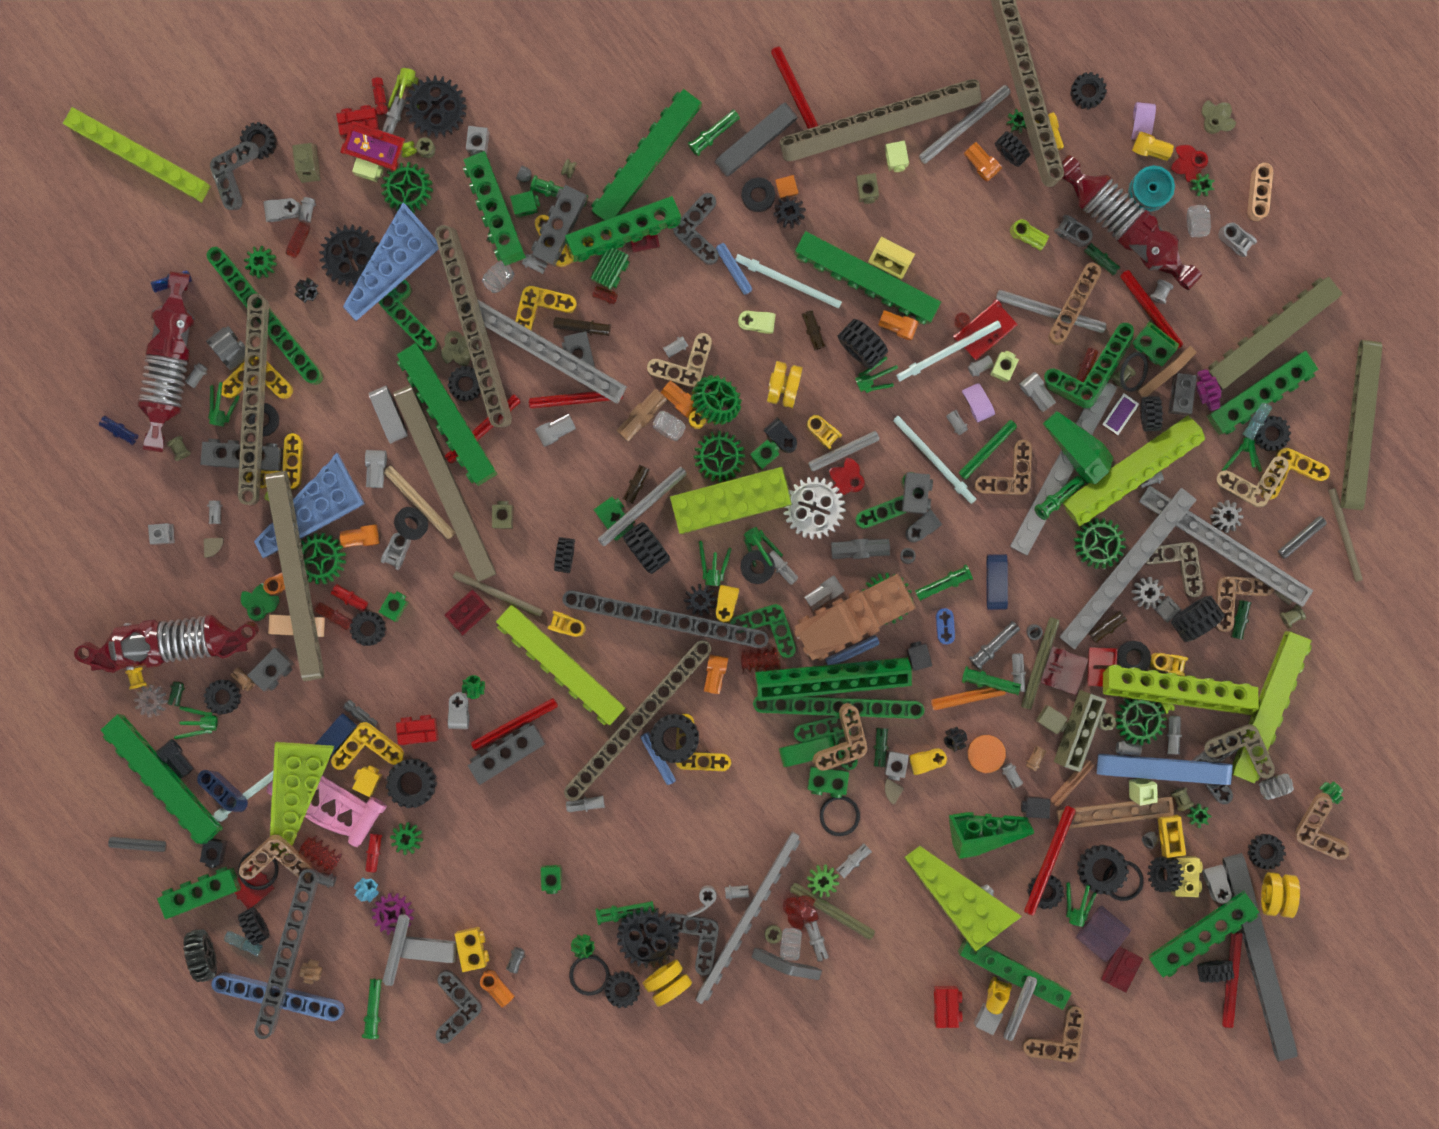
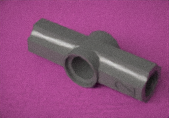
[831,539,890,559]

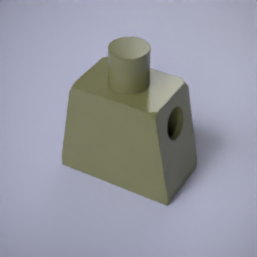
[292,143,321,183]

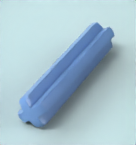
[716,243,752,295]
[825,635,880,665]
[640,732,676,785]

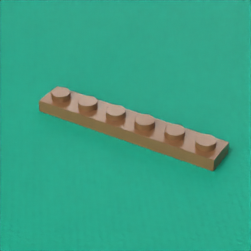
[1056,796,1174,829]

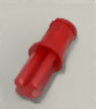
[331,584,368,612]
[365,833,382,873]

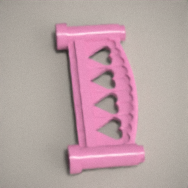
[266,776,387,847]

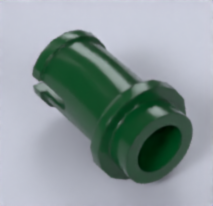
[167,681,185,706]

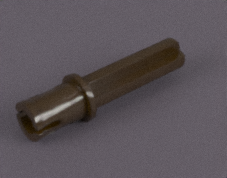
[553,317,611,336]

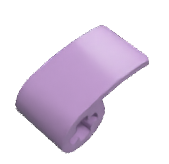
[1131,102,1156,140]
[962,383,995,423]

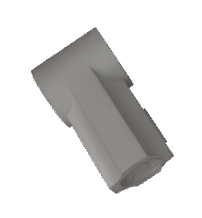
[1019,372,1056,413]
[535,414,576,447]
[365,450,387,488]
[804,575,845,611]

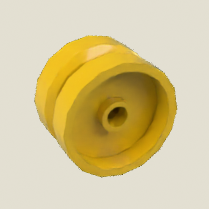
[767,361,803,408]
[1261,872,1300,918]
[642,959,692,1007]

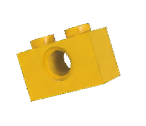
[1157,815,1186,858]

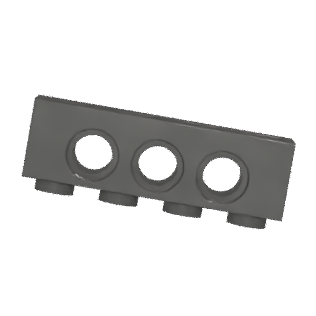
[531,185,588,267]
[200,439,283,471]
[467,723,546,785]

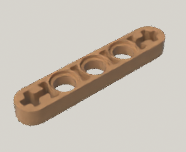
[1048,263,1101,345]

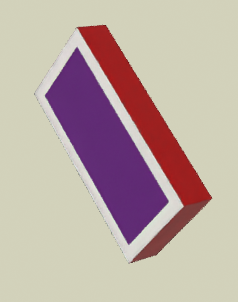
[1101,393,1139,436]

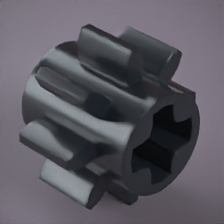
[294,277,319,303]
[944,726,968,752]

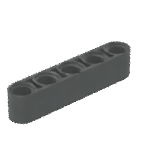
[715,102,798,177]

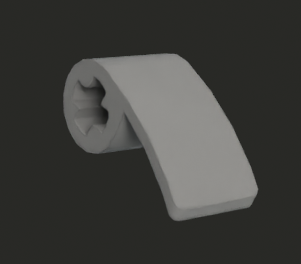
[687,885,717,917]

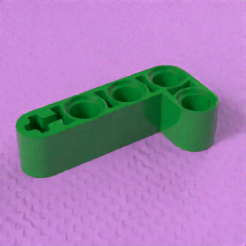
[379,279,438,352]
[855,472,923,529]

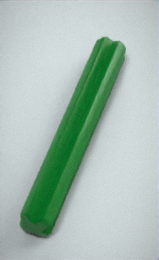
[959,420,1017,479]

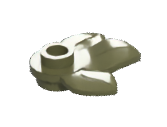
[1201,100,1236,134]
[441,331,479,367]

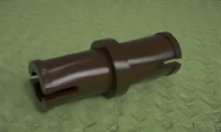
[802,310,826,351]
[622,464,650,504]
[1089,611,1127,643]

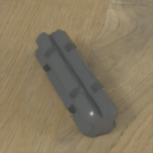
[343,700,378,727]

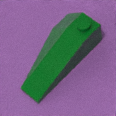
[1042,411,1114,484]
[949,812,1034,859]

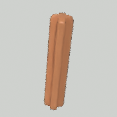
[1051,759,1094,807]

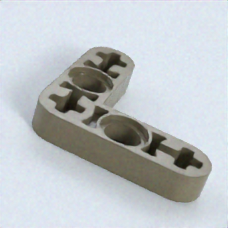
[1145,542,1203,597]
[1204,724,1275,778]

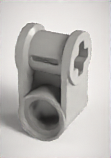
[263,198,302,222]
[1218,223,1257,257]
[381,533,411,570]
[448,692,469,729]
[1203,864,1232,903]

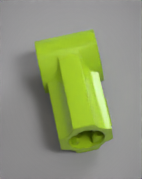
[1010,219,1049,251]

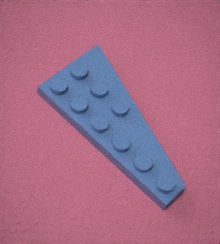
[343,202,439,322]
[254,453,365,558]

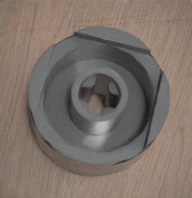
[206,326,245,371]

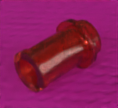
[592,286,618,305]
[954,312,970,329]

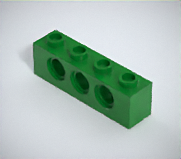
[157,866,241,920]

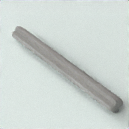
[919,85,1011,164]
[996,290,1107,333]
[598,467,687,546]

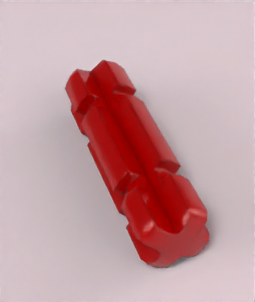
[371,77,388,115]

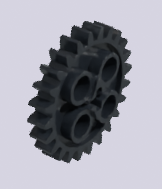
[405,75,467,139]
[319,224,379,287]
[617,906,680,968]

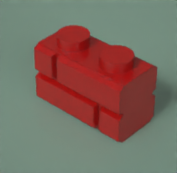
[336,105,380,139]
[396,714,439,746]
[934,986,963,1028]

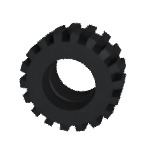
[837,319,888,369]
[623,522,670,574]
[1171,596,1225,642]
[650,714,699,763]
[386,758,437,808]
[1077,844,1129,895]

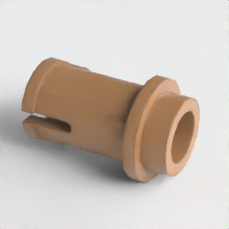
[230,667,255,691]
[1026,746,1047,772]

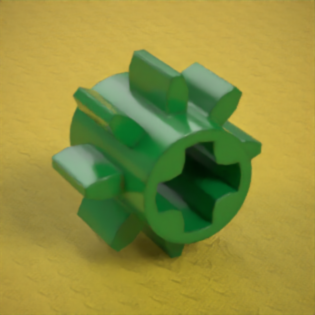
[1006,109,1027,134]
[1190,173,1215,197]
[462,675,485,699]
[1319,781,1344,805]
[1186,803,1212,828]
[571,934,595,959]

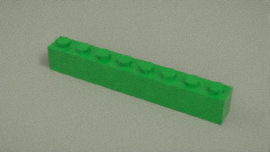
[591,88,702,221]
[794,231,941,325]
[397,343,498,486]
[101,714,223,844]

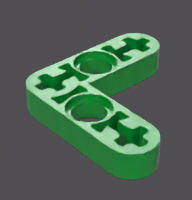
[730,604,796,658]
[794,716,858,770]

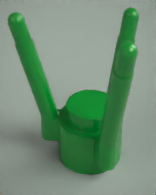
[855,356,898,393]
[208,382,240,427]
[743,527,783,567]
[699,541,732,586]
[174,706,218,739]
[1066,882,1096,927]

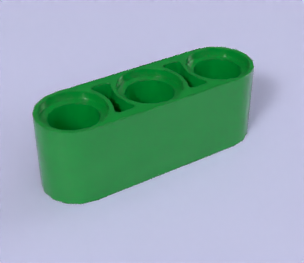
[779,735,837,767]

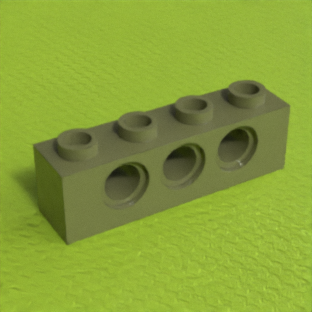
[1054,690,1107,772]

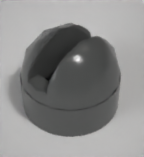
[516,165,532,182]
[900,548,916,564]
[1026,624,1043,640]
[1141,832,1159,849]

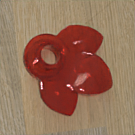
[783,895,819,931]

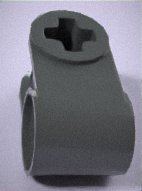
[1054,214,1093,247]
[905,509,943,543]

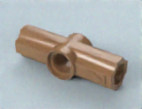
[616,389,667,442]

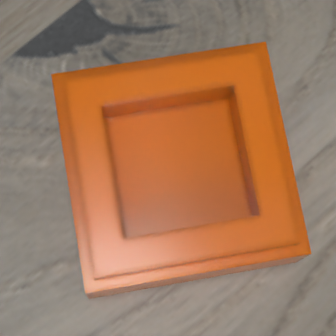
[775,175,798,199]

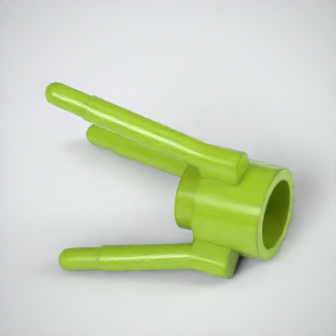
[387,68,419,109]

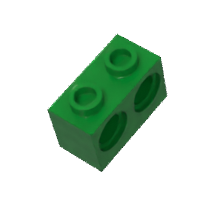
[1132,321,1179,366]
[807,766,849,798]

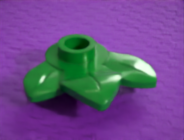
[241,583,279,621]

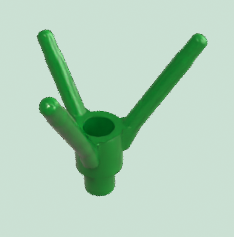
[1222,431,1262,472]

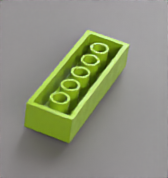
[670,467,793,534]

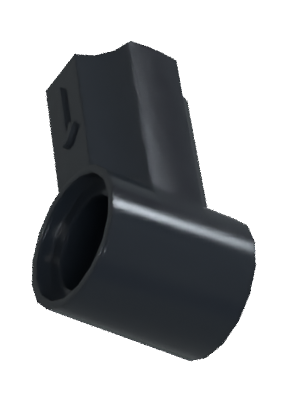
[156,739,194,779]

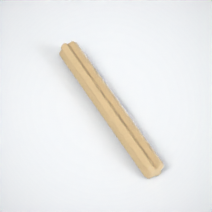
[384,466,455,539]

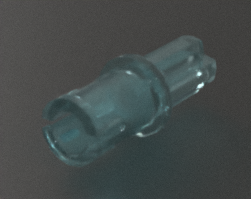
[1243,402,1272,440]
[224,931,263,957]

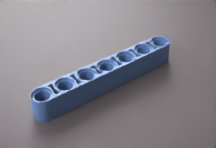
[1096,754,1233,785]
[211,972,345,1021]

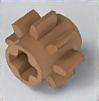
[299,959,323,985]

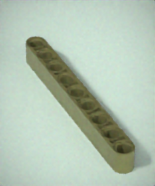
[1341,340,1382,511]

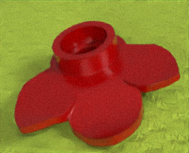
[1171,145,1208,182]
[829,458,865,495]

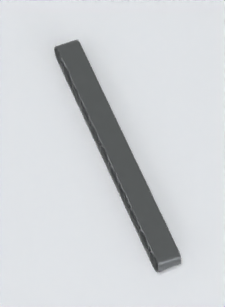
[562,591,768,648]
[1222,853,1298,1062]

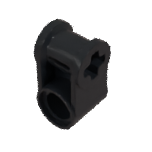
[763,417,797,453]

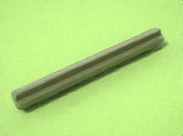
[1021,617,1060,709]
[790,883,875,940]

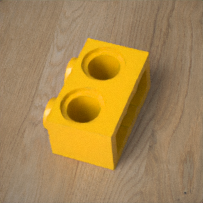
[454,927,489,972]

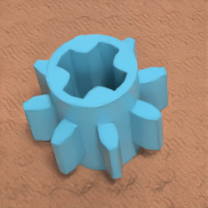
[354,878,379,903]

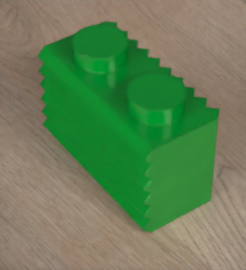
[590,248,630,291]

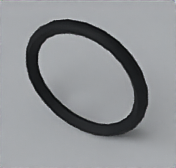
[1120,352,1148,392]
[819,796,860,836]
[238,849,279,890]
[1103,861,1144,901]
[569,955,610,996]

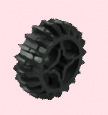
[183,929,217,982]

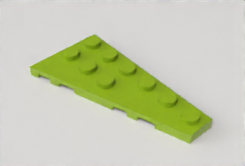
[270,742,334,855]
[904,846,1022,952]

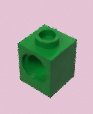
[510,191,540,218]
[750,440,780,470]
[378,591,409,622]
[541,865,562,894]

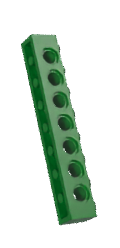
[755,657,912,701]

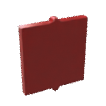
[234,864,275,909]

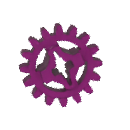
[1196,369,1222,411]
[372,893,415,935]

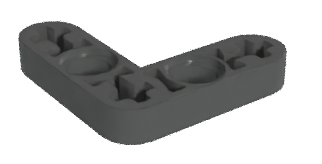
[210,141,259,210]
[673,193,719,265]
[1192,736,1242,804]
[665,912,719,976]
[751,948,822,980]
[436,970,482,1044]

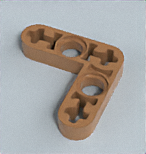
[1137,345,1197,397]
[974,439,1032,495]
[1215,576,1274,632]
[813,703,867,771]
[1295,793,1349,860]
[239,835,313,880]
[1022,1005,1084,1062]

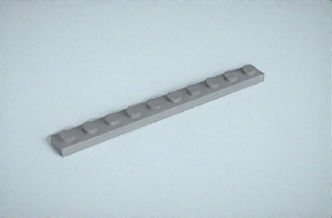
[456,299,627,403]
[1009,380,1118,556]
[1138,486,1313,607]
[1059,488,1197,649]
[695,831,800,1004]

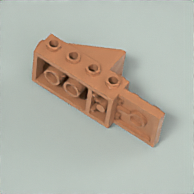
[794,573,916,661]

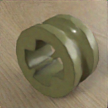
[561,159,577,178]
[765,925,782,944]

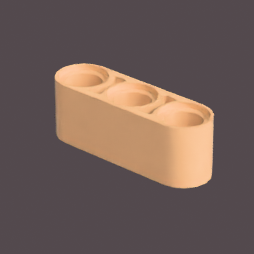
[1247,163,1273,221]
[268,615,325,637]

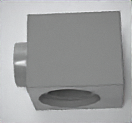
[466,126,489,156]
[148,523,175,545]
[884,751,909,781]
[974,1003,1003,1035]

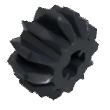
[773,196,806,229]
[684,584,717,616]

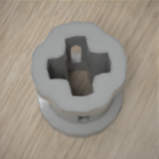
[1150,279,1174,304]

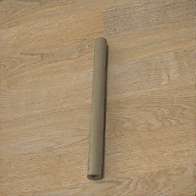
[1328,488,1363,582]
[453,571,543,617]

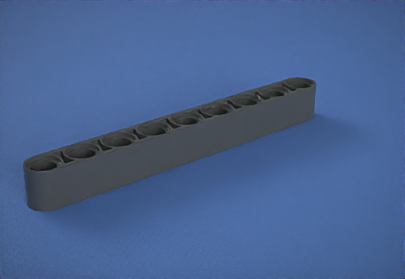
[254,868,320,1039]

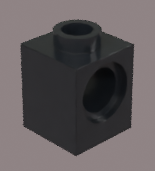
[906,641,933,671]
[1021,796,1051,819]
[200,838,227,868]

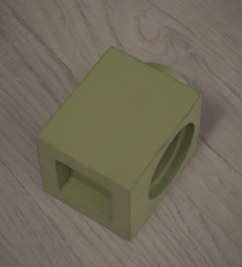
[856,173,879,204]
[492,501,513,529]
[1035,705,1068,734]

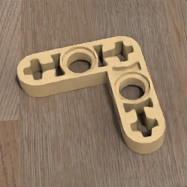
[647,333,712,388]
[1216,456,1288,508]

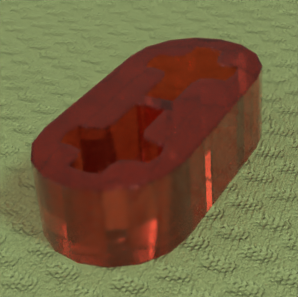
[286,222,311,258]

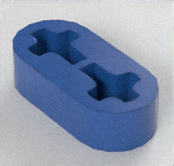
[935,608,955,645]

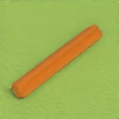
[931,687,1006,710]

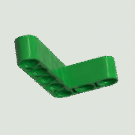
[1044,322,1134,409]

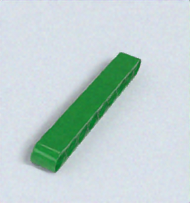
[206,247,323,385]
[753,696,925,719]

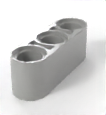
[368,385,408,444]
[401,936,457,963]

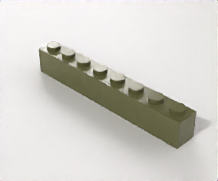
[1208,276,1343,390]

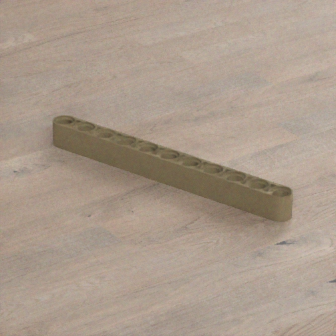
[991,0,1064,187]
[780,79,982,161]
[435,225,512,428]
[238,294,269,506]
[393,385,496,582]
[265,471,324,682]
[564,640,711,801]

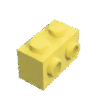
[868,237,915,280]
[1171,856,1203,897]

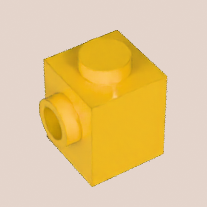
[352,765,382,797]

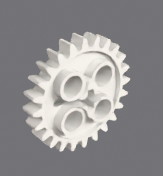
[783,477,846,539]

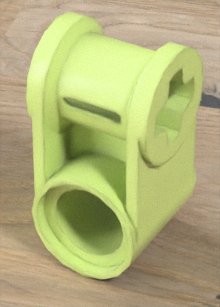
[738,311,776,334]

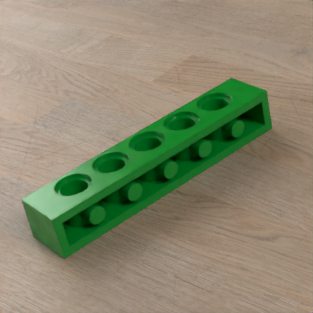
[463,151,526,266]
[565,196,681,262]
[1206,350,1319,435]
[1149,890,1260,978]
[958,938,1072,1010]

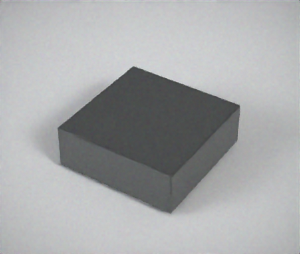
[1154,596,1182,623]

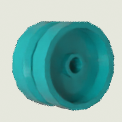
[1128,165,1175,212]

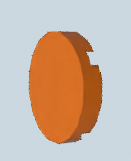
[967,735,1006,773]

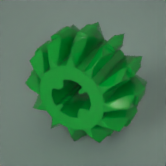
[244,246,277,279]
[390,822,423,855]

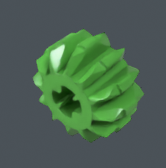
[807,864,839,897]

